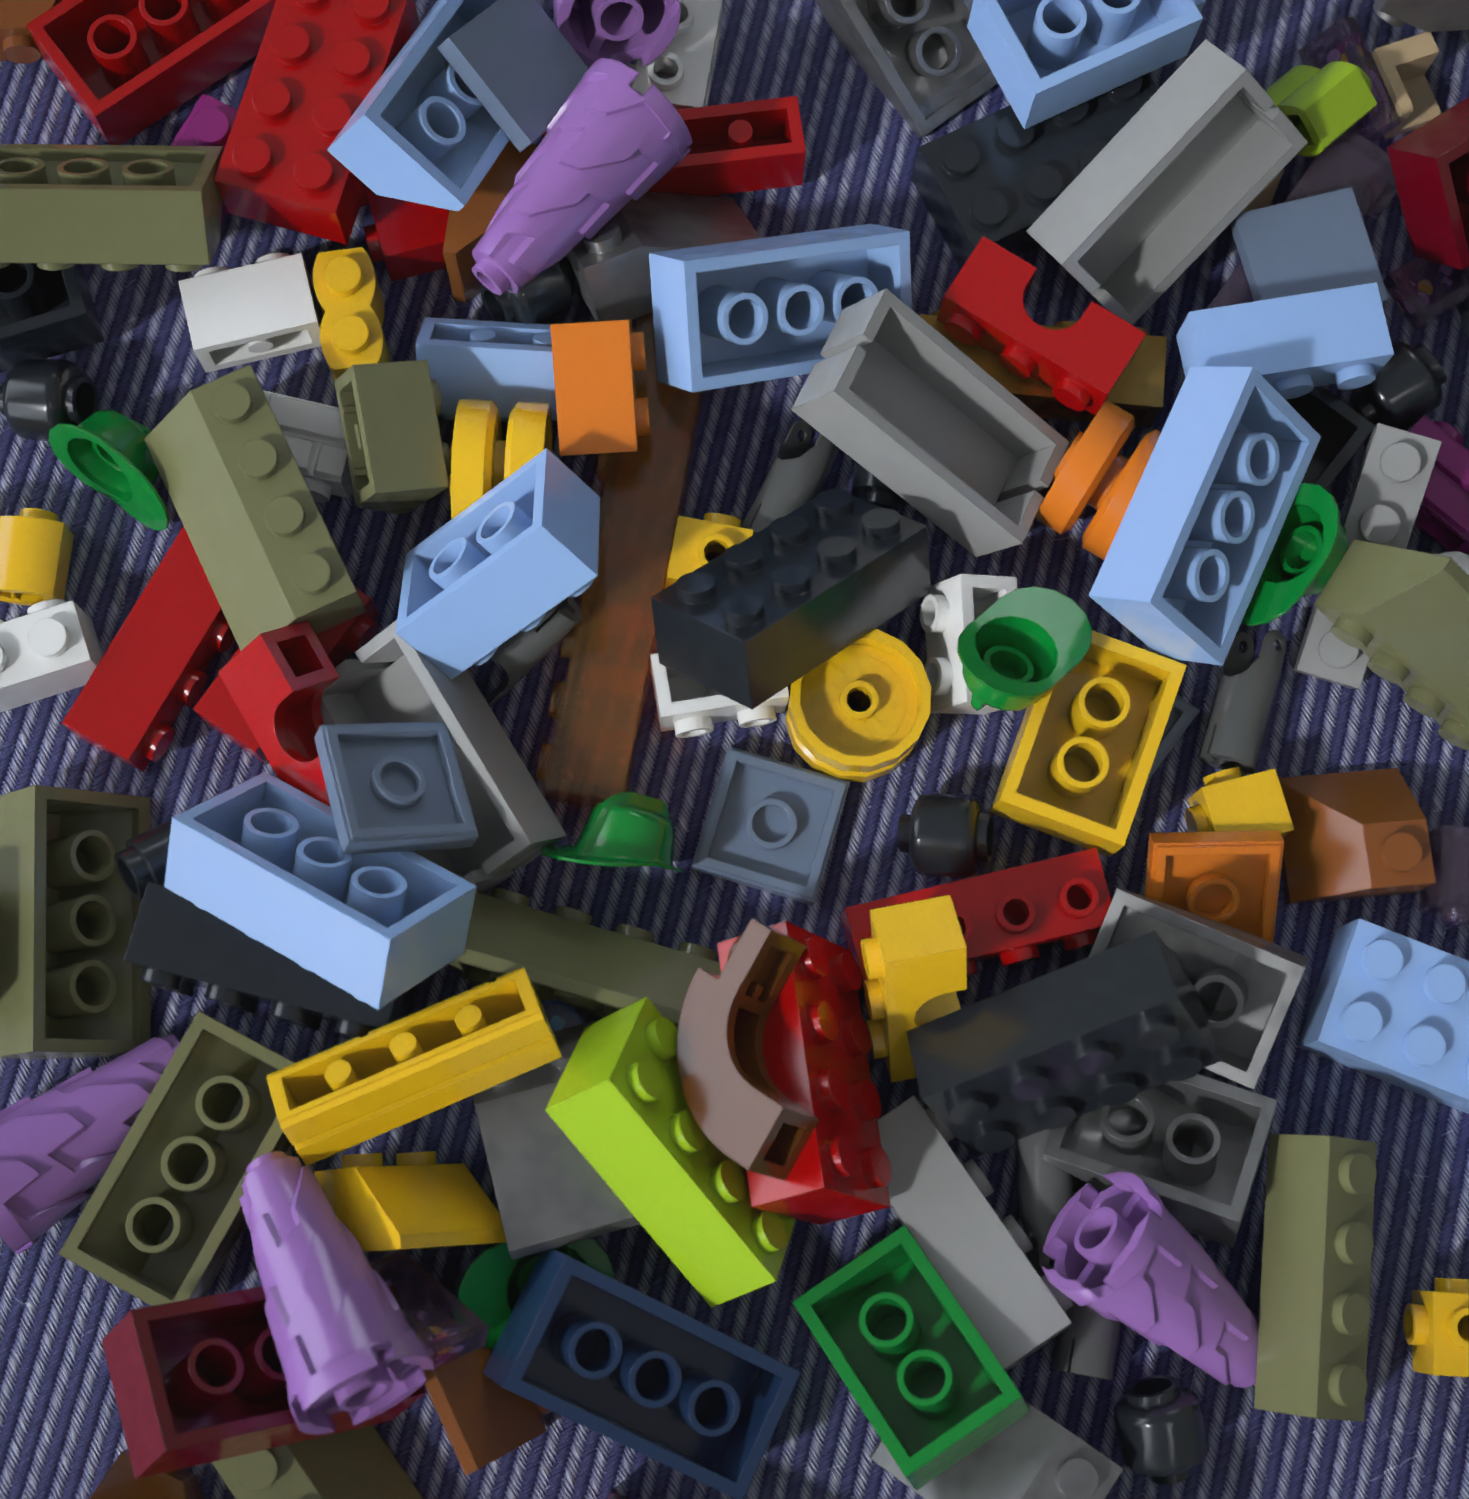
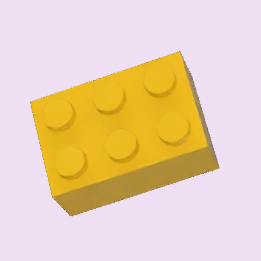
[990,630,1187,857]

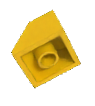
[314,1151,507,1252]

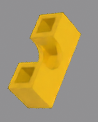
[861,895,967,1083]

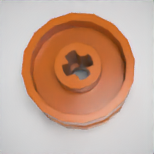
[1035,400,1161,560]

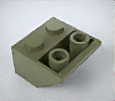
[334,360,452,514]

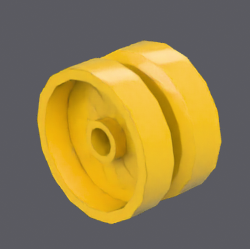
[449,398,553,519]
[785,629,931,782]

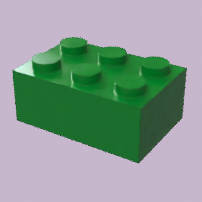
[793,1225,1029,1491]

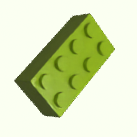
[545,996,796,1308]

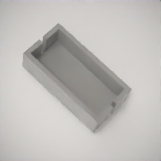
[1026,39,1308,325]
[791,288,1069,557]
[321,620,567,894]

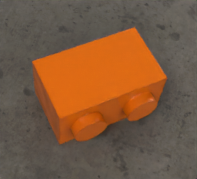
[550,319,651,456]

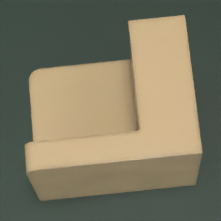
[1363,32,1441,139]

